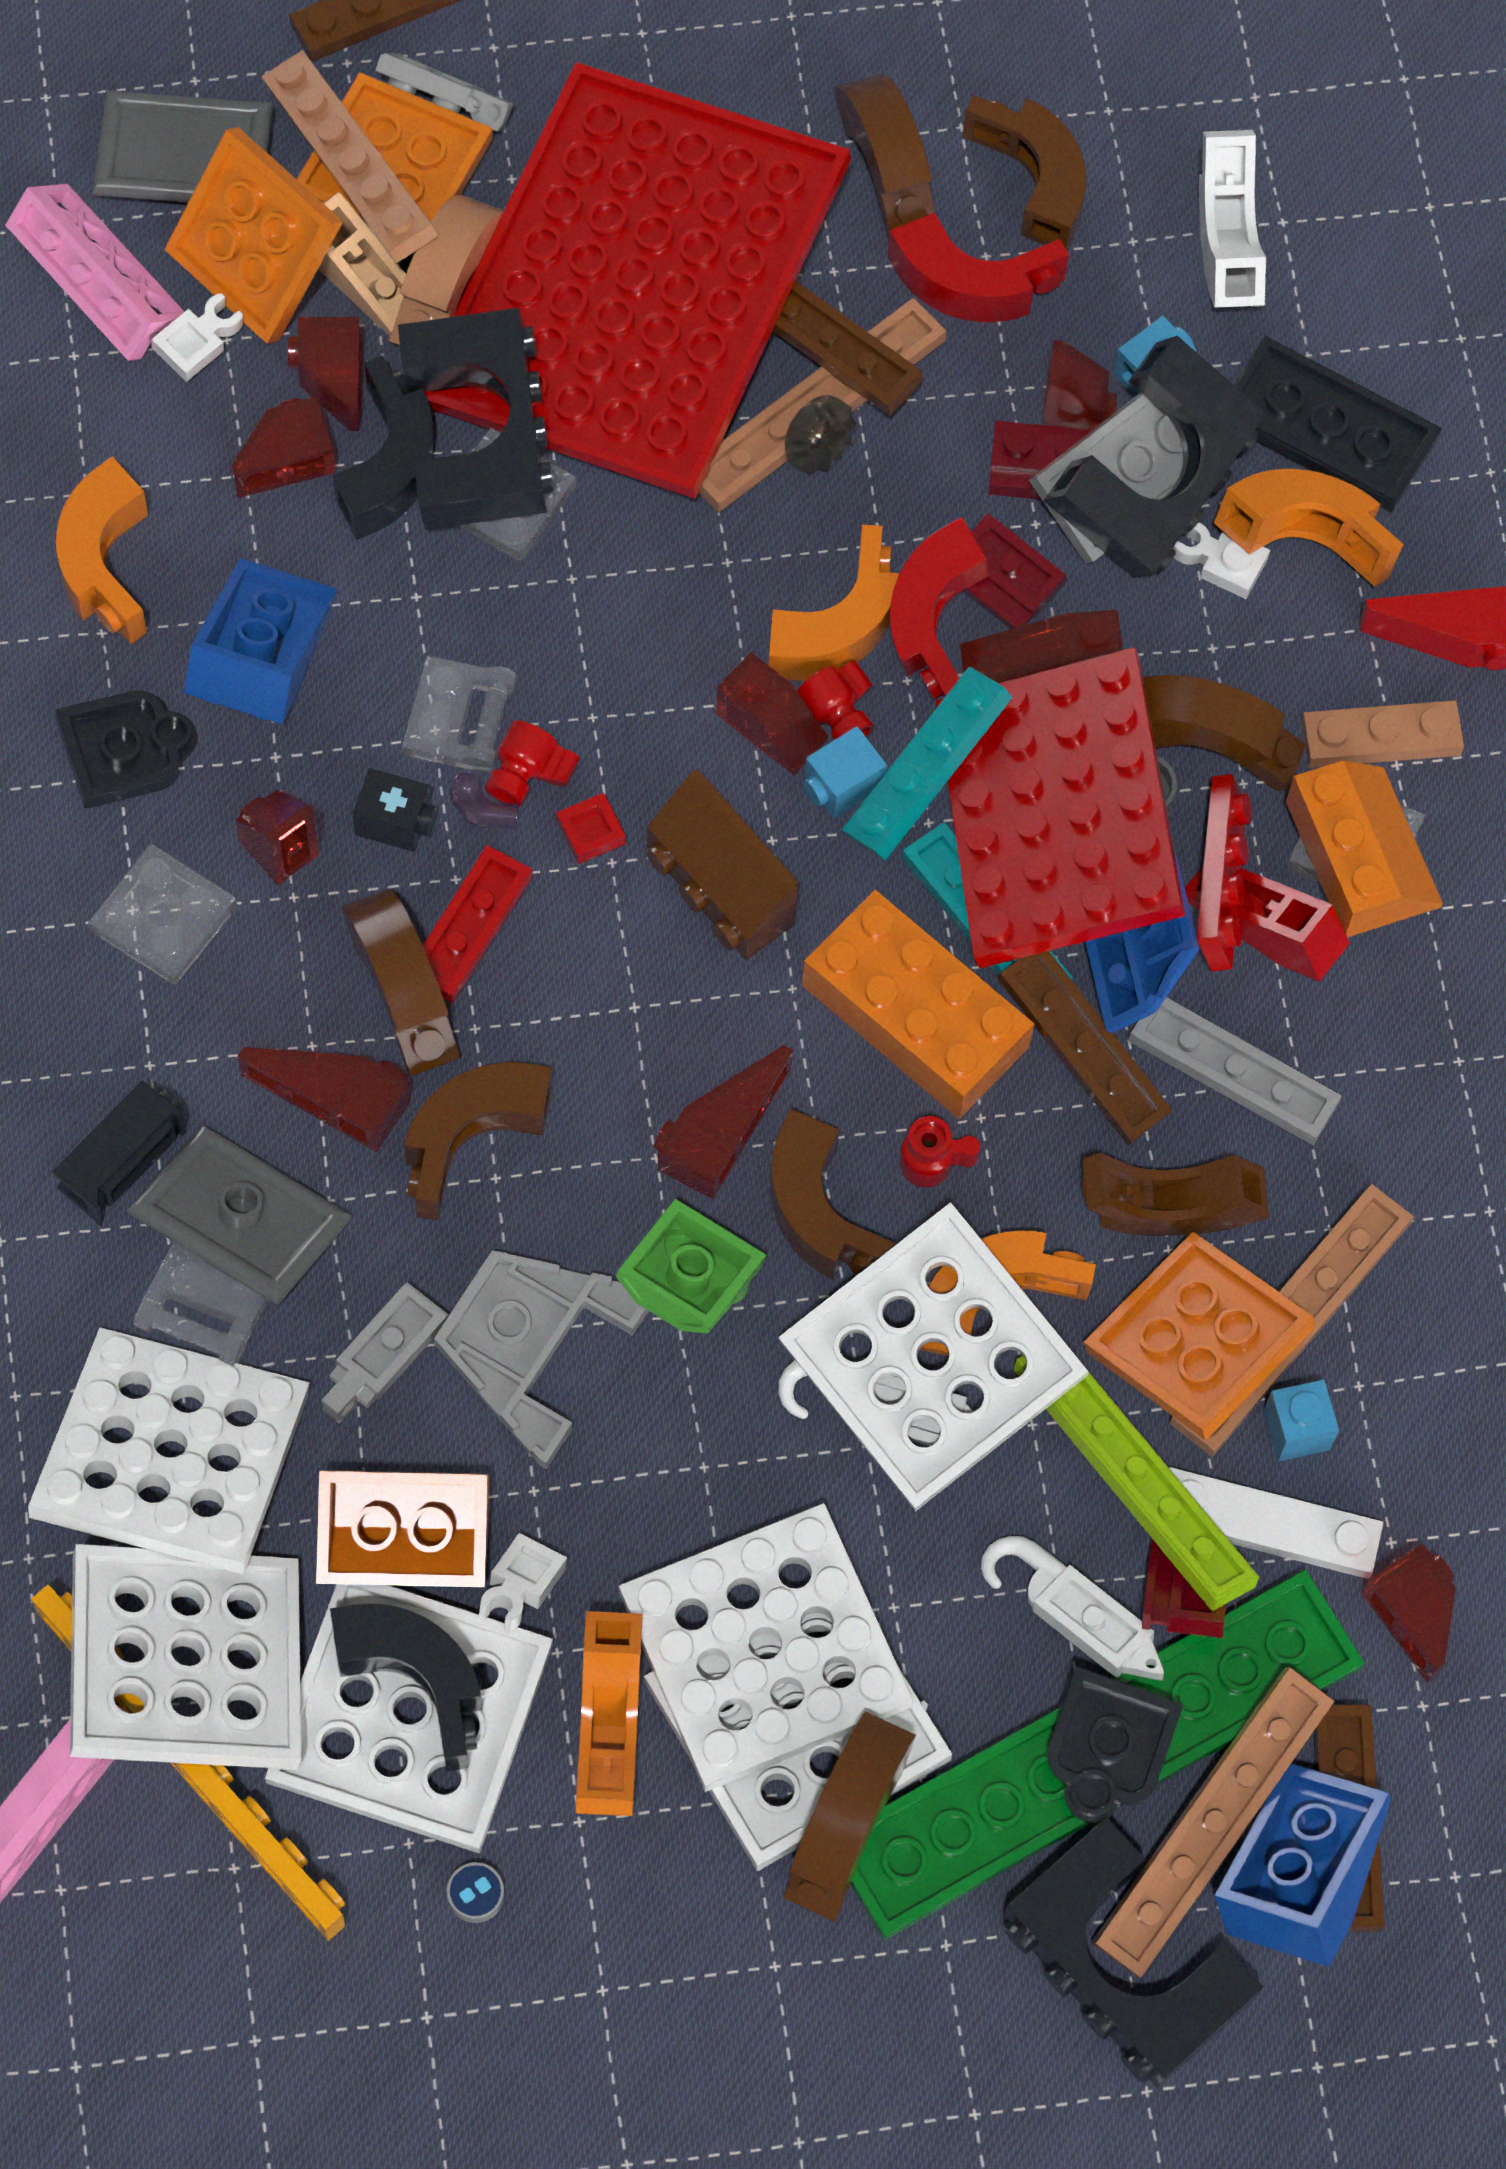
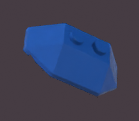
[1085,855,1199,1033]

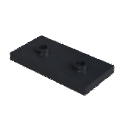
[1234,335,1442,513]

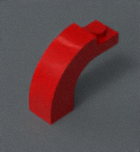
[887,212,1069,322]
[890,517,990,700]

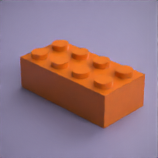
[802,890,1034,1119]

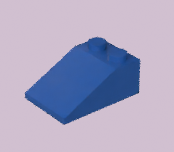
[184,558,337,724]
[1214,1764,1391,1967]

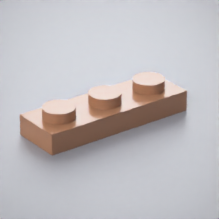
[1301,700,1464,768]

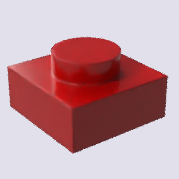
[556,793,626,864]

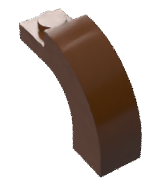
[834,74,936,239]
[962,95,1086,251]
[1143,675,1306,791]
[341,889,461,1076]
[404,1062,552,1221]
[770,1108,897,1280]
[1082,1153,1269,1236]
[784,1711,916,1922]

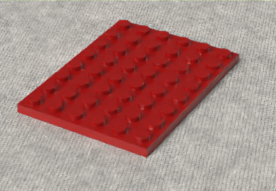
[424,62,851,499]

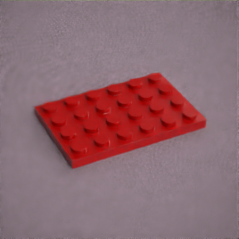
[936,647,1185,969]

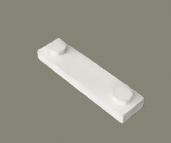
[1169,1467,1384,1579]

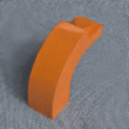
[56,457,148,644]
[1214,469,1404,587]
[767,524,899,681]
[920,1231,1096,1356]
[575,1611,642,1816]

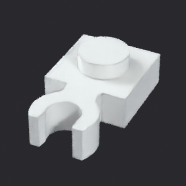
[151,293,243,382]
[1174,522,1270,599]
[479,1533,567,1633]

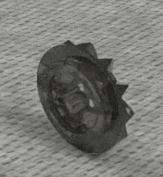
[785,395,857,475]

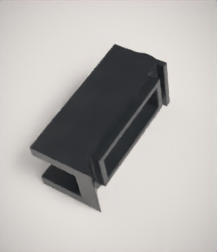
[53,1080,186,1227]

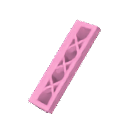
[5,184,185,361]
[0,1705,128,1903]

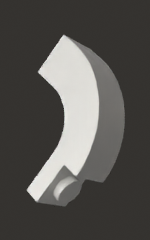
[1199,130,1266,307]

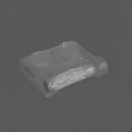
[402,656,517,772]
[134,1242,268,1367]

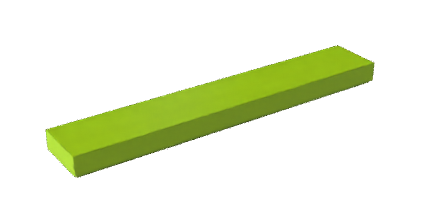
[1013,1356,1259,1612]

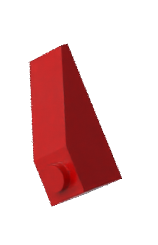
[1359,586,1506,670]
[1185,864,1350,982]

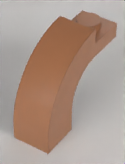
[389,195,504,345]

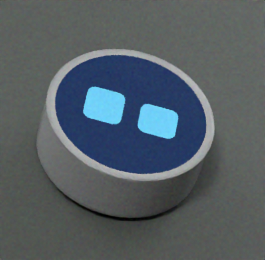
[447,1862,504,1923]

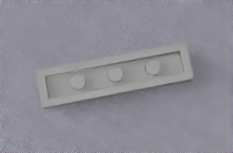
[1129,997,1342,1146]

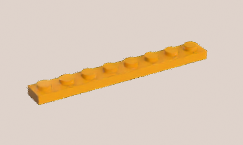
[31,1584,345,1941]

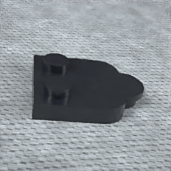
[55,691,197,809]
[1047,1667,1184,1823]

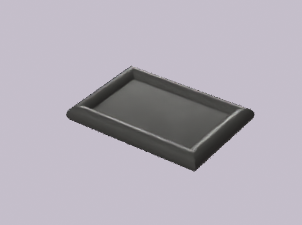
[92,90,273,203]
[126,1124,353,1306]

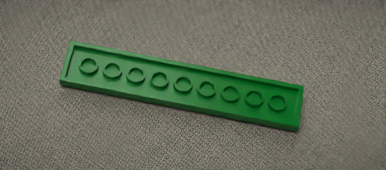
[851,1569,1365,1941]

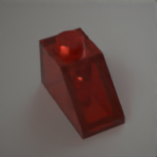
[288,317,361,431]
[1042,340,1117,430]
[231,396,336,498]
[716,652,828,776]
[235,789,319,886]
[1361,1543,1456,1683]

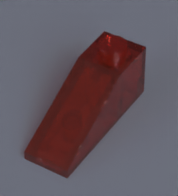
[959,610,1123,684]
[654,1045,793,1200]
[238,1047,411,1153]

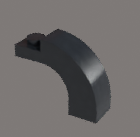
[333,355,434,540]
[330,1604,482,1772]

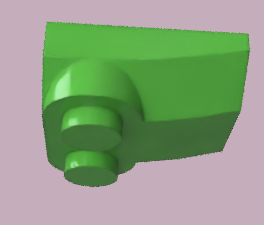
[616,1199,766,1334]

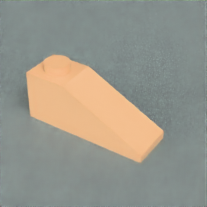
[318,192,406,336]

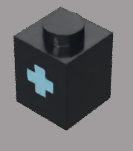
[353,768,437,852]

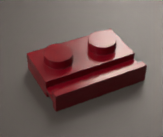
[988,420,1092,500]
[963,513,1067,636]
[1142,1539,1226,1638]

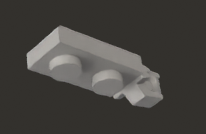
[375,53,514,131]
[321,1283,449,1424]

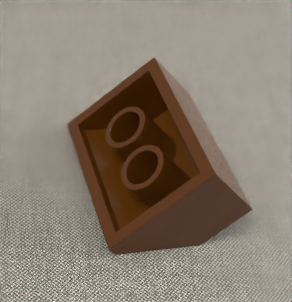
[645,769,799,961]

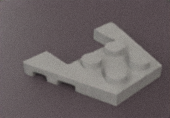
[434,1250,648,1469]

